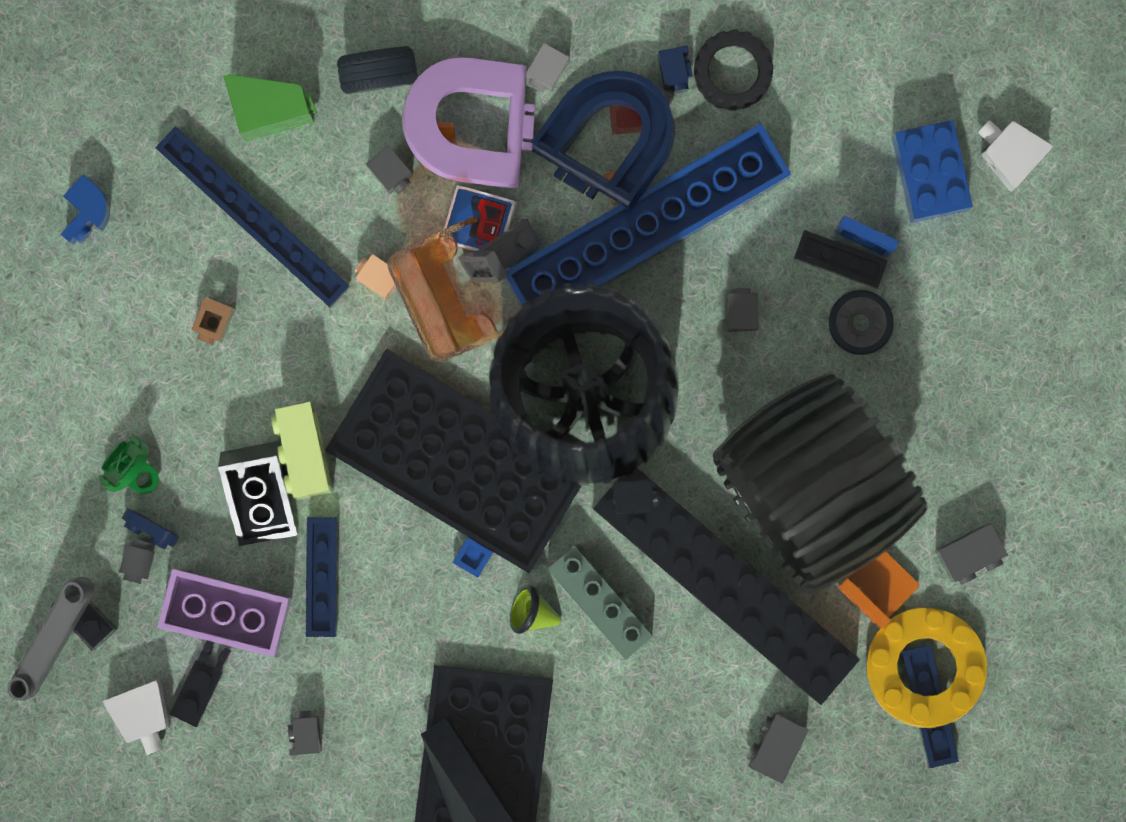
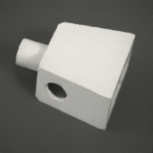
[978,120,1053,192]
[103,679,170,755]

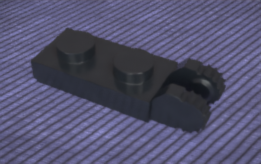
[169,640,231,727]

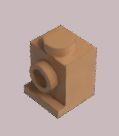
[191,297,235,345]

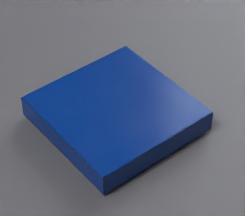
[834,215,899,257]

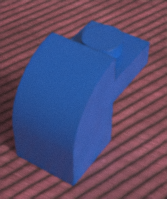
[61,174,110,245]

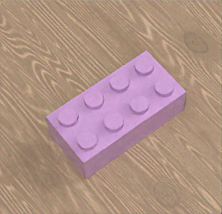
[157,569,292,657]

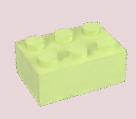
[271,402,334,499]

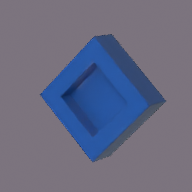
[452,537,494,578]

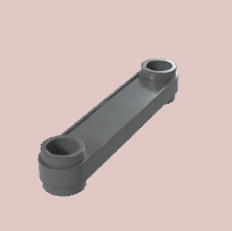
[8,577,95,701]

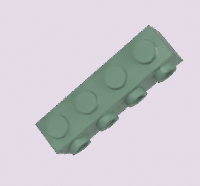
[548,546,653,660]

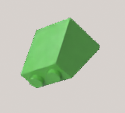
[223,74,317,142]

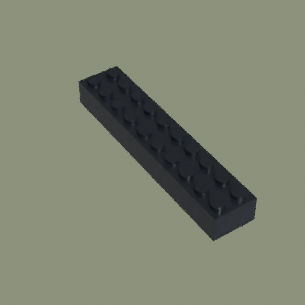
[592,468,860,705]

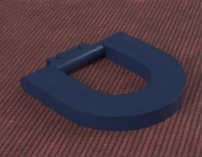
[531,71,675,210]

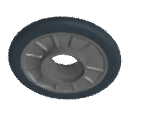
[829,290,894,355]

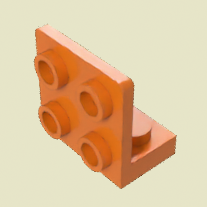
[836,552,919,629]

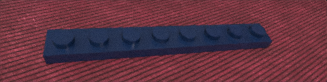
[155,126,350,308]

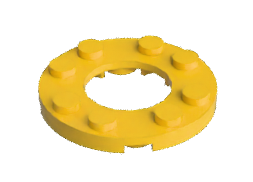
[866,608,987,728]

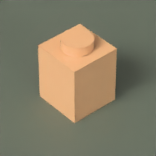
[355,254,403,301]

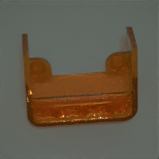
[388,216,504,362]

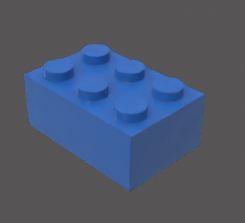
[892,120,973,223]

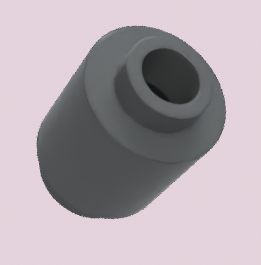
[119,538,155,584]

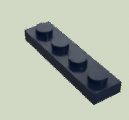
[306,517,337,637]
[901,644,959,768]

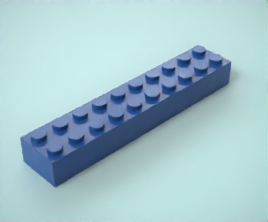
[505,123,791,306]

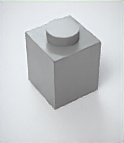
[526,43,570,93]

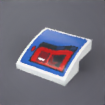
[440,185,518,251]

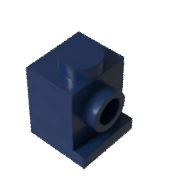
[657,45,693,93]

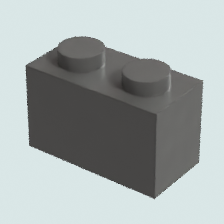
[935,523,1008,585]
[746,712,809,784]

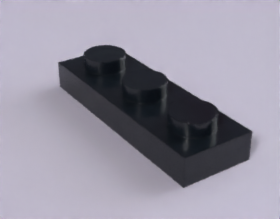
[793,230,888,289]

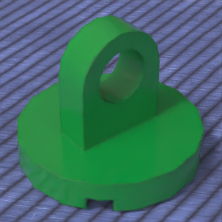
[99,436,159,494]

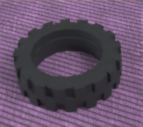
[694,29,773,111]

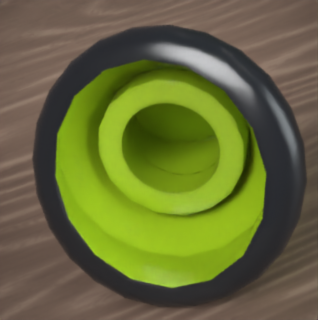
[510,586,561,634]

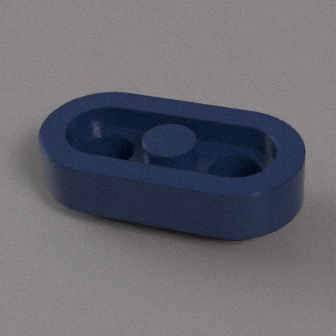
[122,508,179,549]

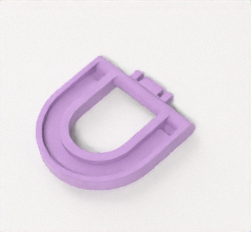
[402,57,535,188]

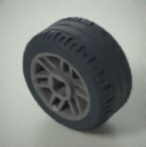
[337,46,418,94]

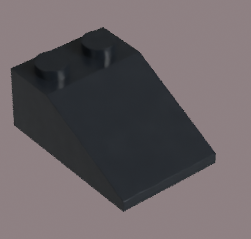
[218,441,298,546]

